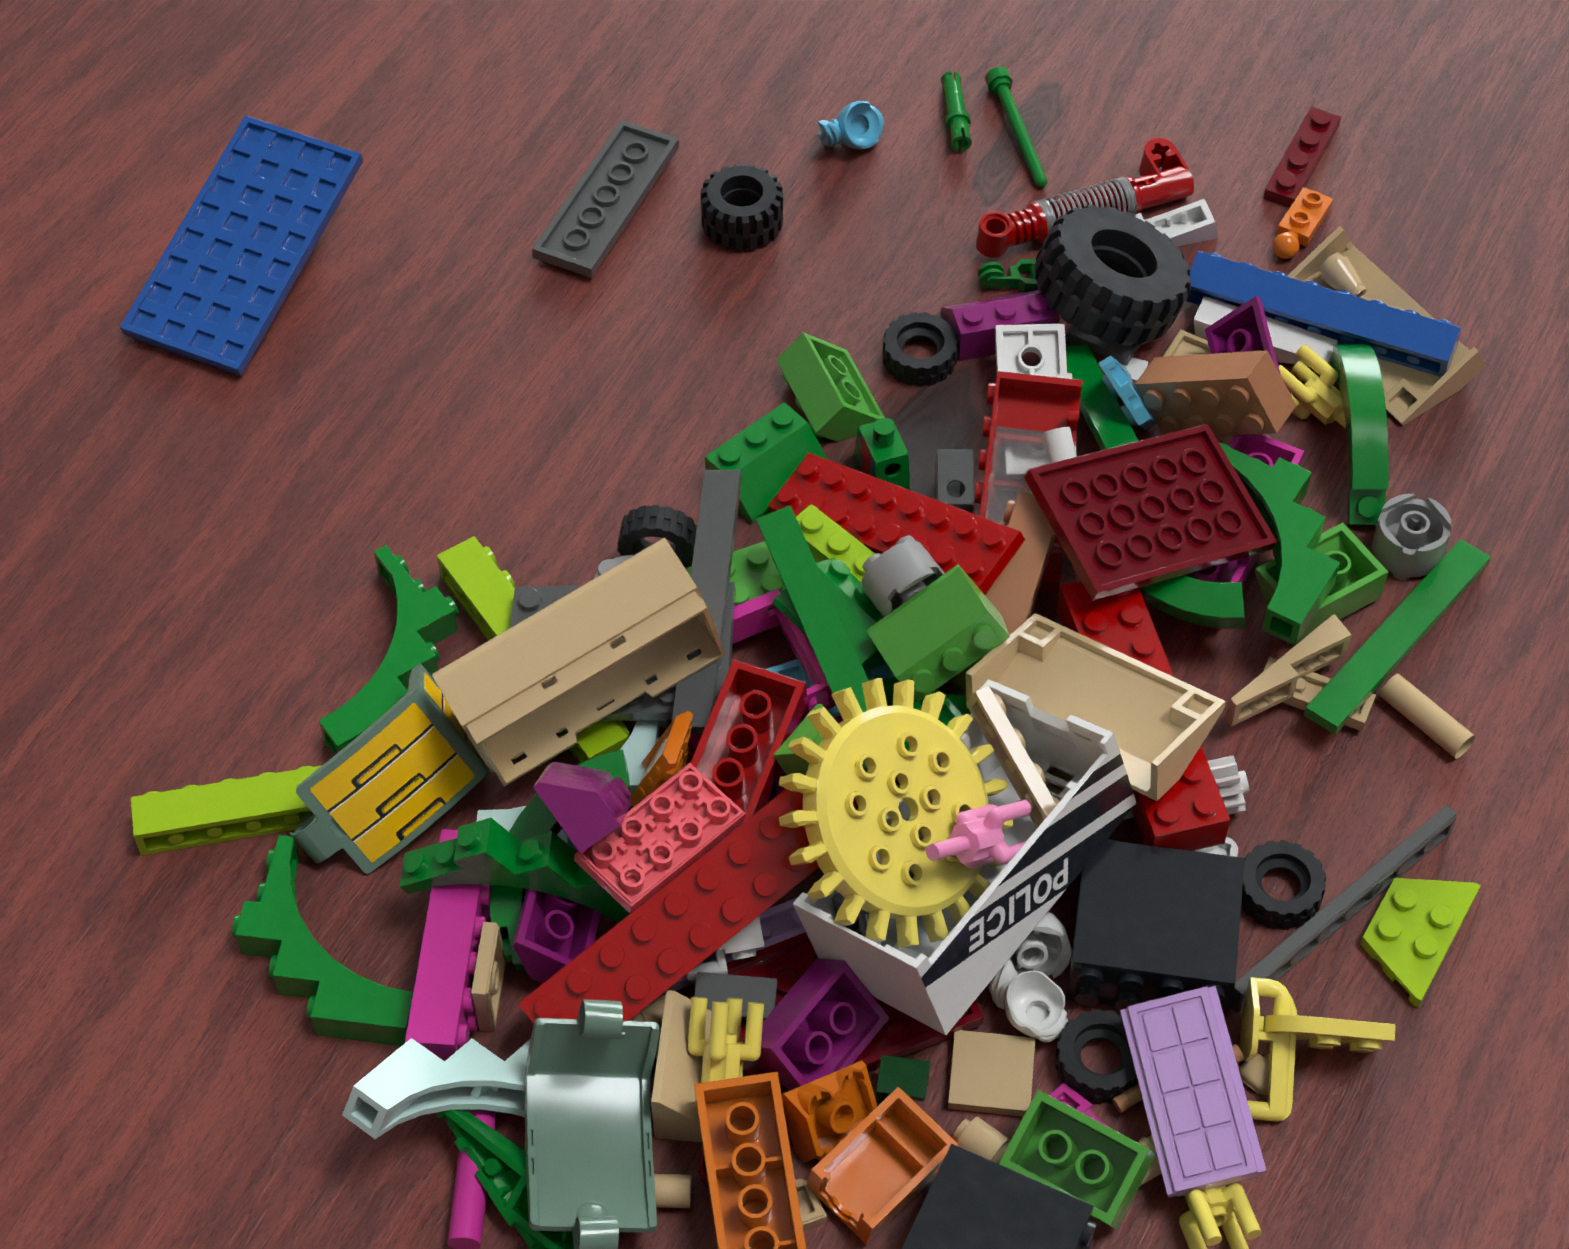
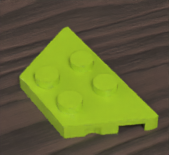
[1360,878,1481,1008]

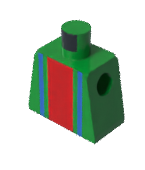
[854,418,910,490]

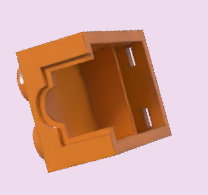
[806,1087,959,1245]

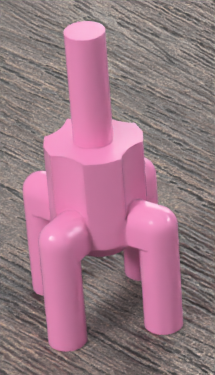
[926,800,1031,868]

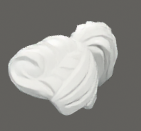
[989,958,1068,1043]

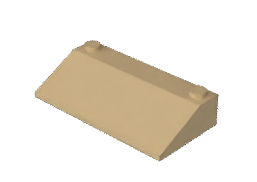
[1288,226,1486,426]
[966,613,1226,801]

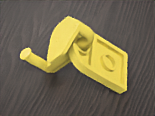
[1240,977,1395,1122]

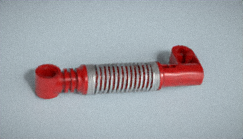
[976,138,1194,258]

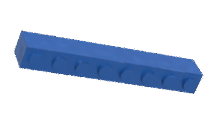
[1186,251,1461,377]

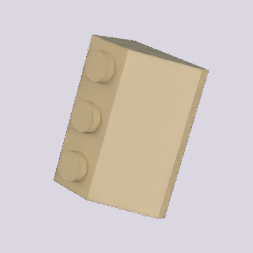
[651,990,712,1142]

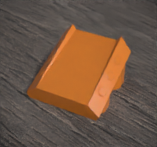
[629,711,693,807]
[781,1060,877,1163]

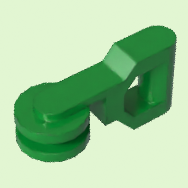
[977,259,1039,292]

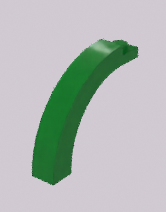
[1332,345,1389,524]
[1139,575,1246,629]
[490,749,632,972]

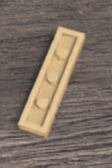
[966,685,1060,828]

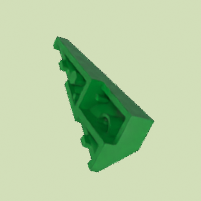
[435,1110,574,1249]

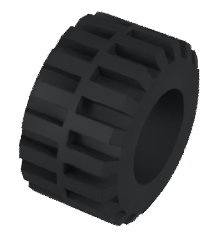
[700,163,783,251]

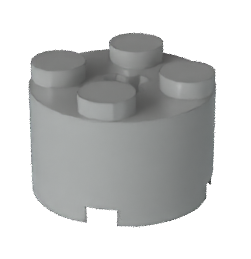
[1371,494,1451,581]
[861,535,945,617]

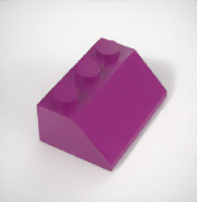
[941,290,1060,361]
[1205,296,1281,375]
[533,762,632,853]
[512,889,601,983]
[756,959,889,1090]

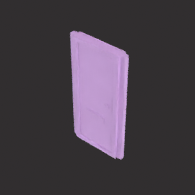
[1120,986,1267,1198]

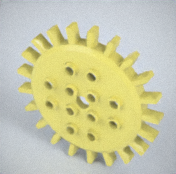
[779,678,1013,948]

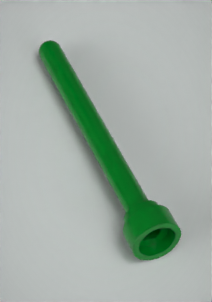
[985,66,1048,188]

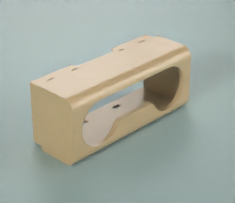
[432,538,726,786]

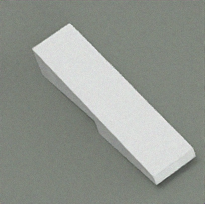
[1136,199,1218,247]
[1194,296,1338,367]

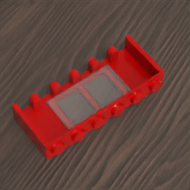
[974,371,1083,594]

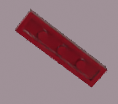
[1263,106,1341,207]

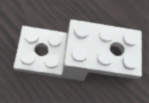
[995,324,1076,479]

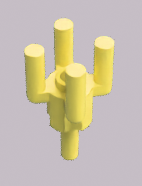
[1278,344,1346,429]
[687,997,764,1083]
[1179,1183,1262,1249]

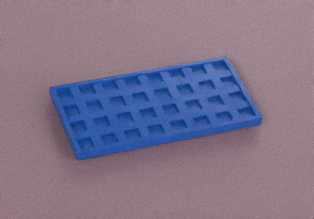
[119,115,364,376]

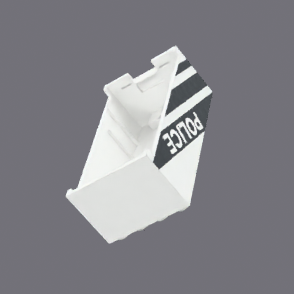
[793,679,1137,1035]

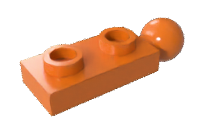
[1273,187,1334,259]

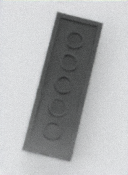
[532,120,679,278]

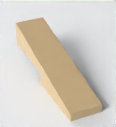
[1226,614,1352,727]

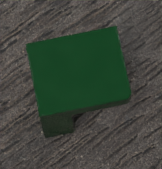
[876,1055,931,1106]

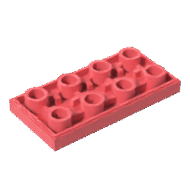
[574,763,746,913]

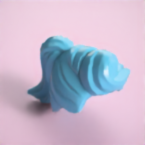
[816,101,884,150]

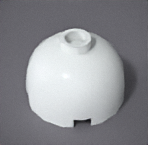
[1010,911,1072,979]

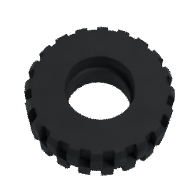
[1034,205,1191,346]

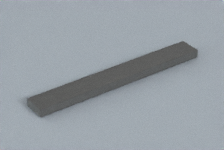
[672,470,742,734]
[1229,805,1457,1013]

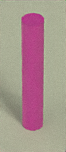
[447,1109,497,1249]

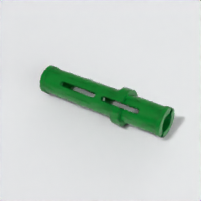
[941,71,972,151]

